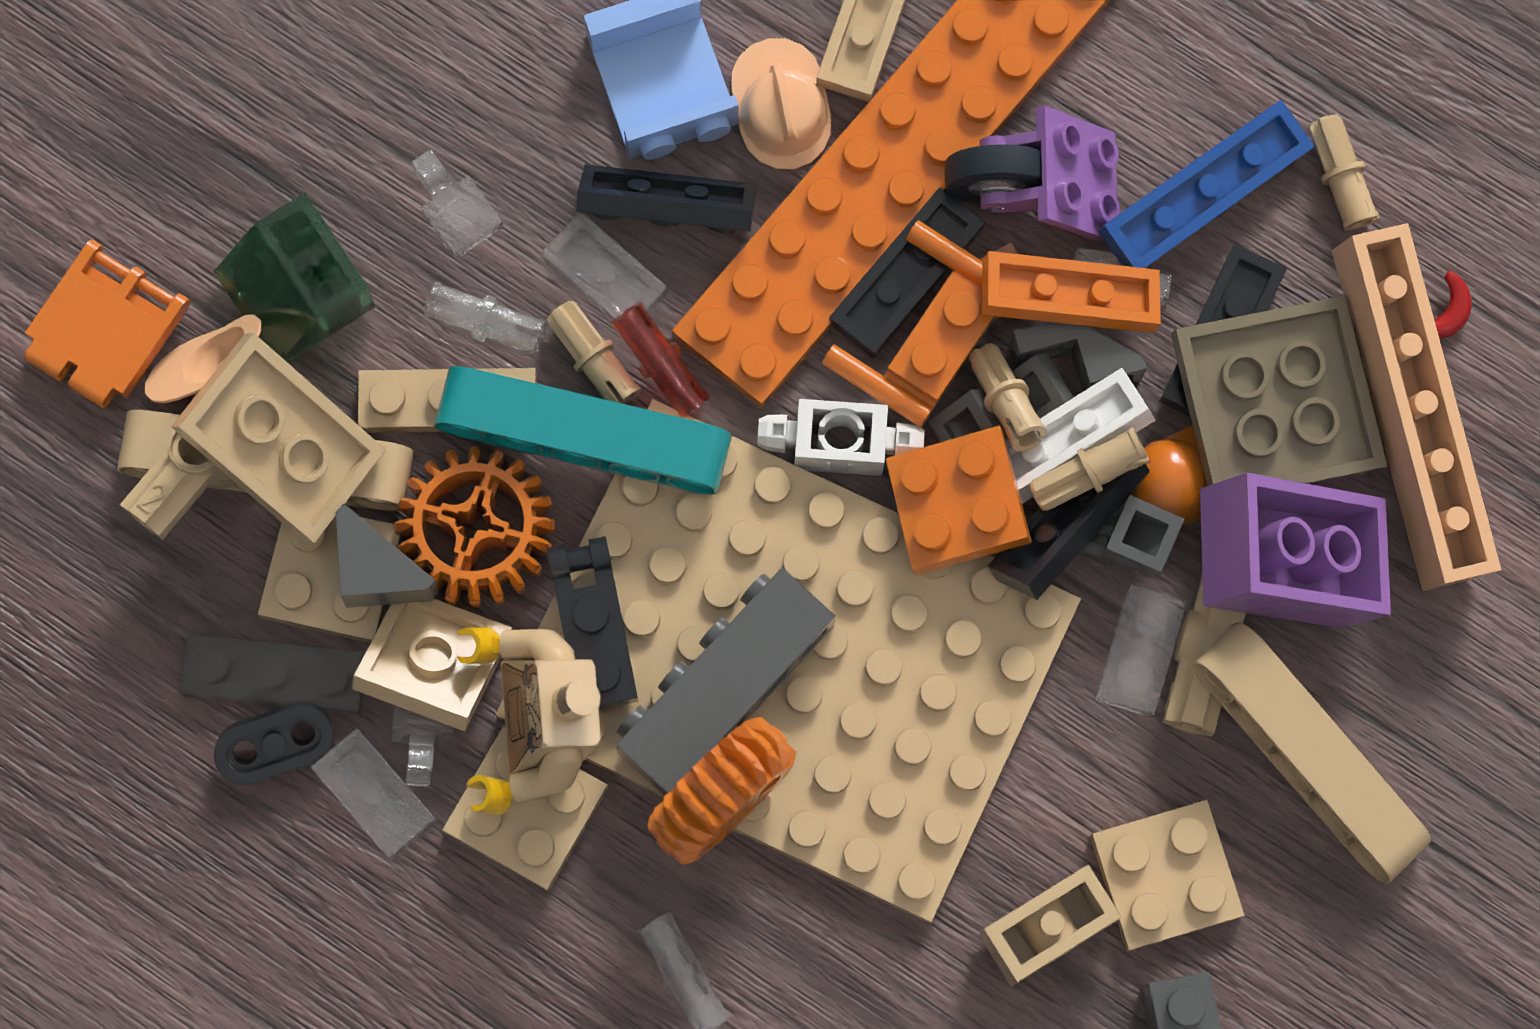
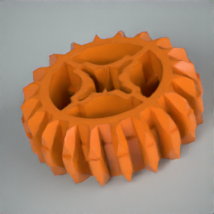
[394,446,556,608]
[647,717,796,865]

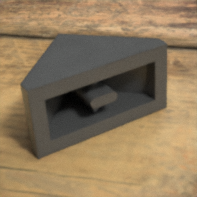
[336,503,439,608]

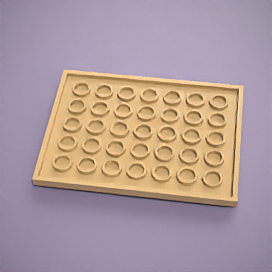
[495,399,1081,924]

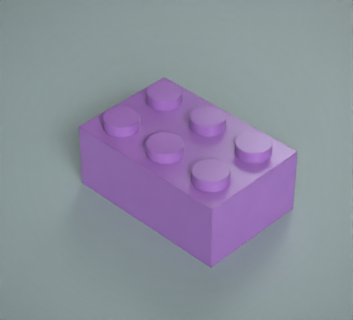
[1200,473,1391,628]

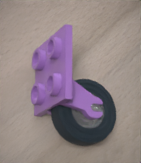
[945,105,1120,245]

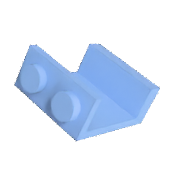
[584,0,739,160]

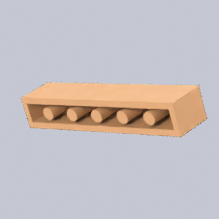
[1332,223,1502,591]

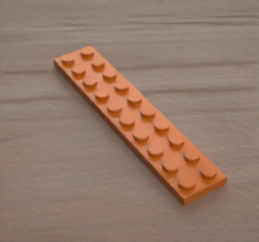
[671,0,1110,409]

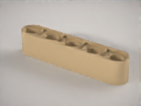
[117,410,414,511]
[1193,622,1431,884]

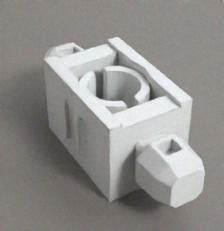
[757,399,924,476]

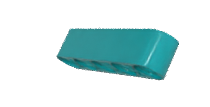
[434,366,732,495]

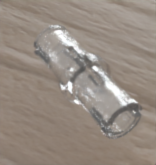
[424,281,547,356]
[637,912,731,1029]

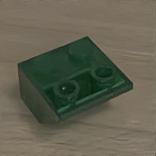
[213,192,376,362]

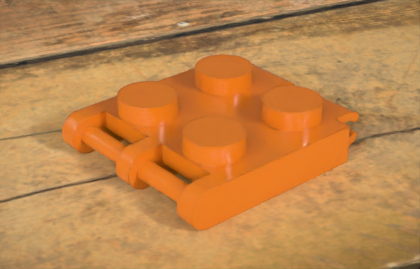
[23,240,191,409]

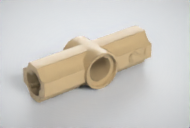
[120,430,226,540]
[1162,574,1247,737]

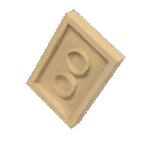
[171,333,386,543]

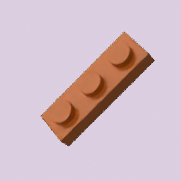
[982,251,1161,333]

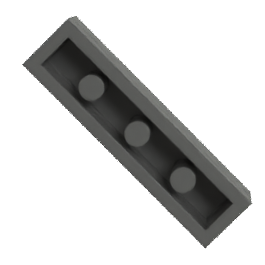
[616,568,836,796]

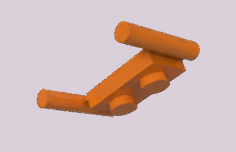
[822,220,996,428]

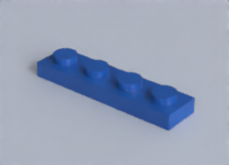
[1097,99,1314,268]

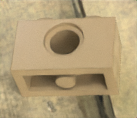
[979,864,1121,987]

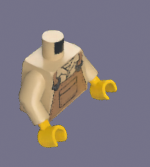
[457,627,601,815]

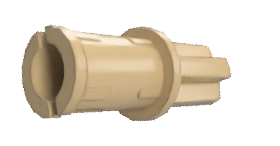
[1309,114,1379,231]
[547,301,642,405]
[969,343,1047,452]
[1030,428,1150,511]

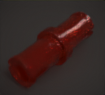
[610,301,710,418]

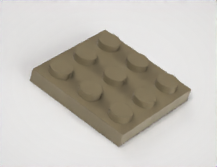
[1171,295,1388,486]

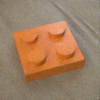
[885,425,1032,575]

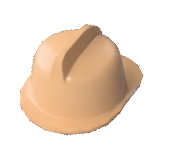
[732,38,831,169]
[145,314,261,403]

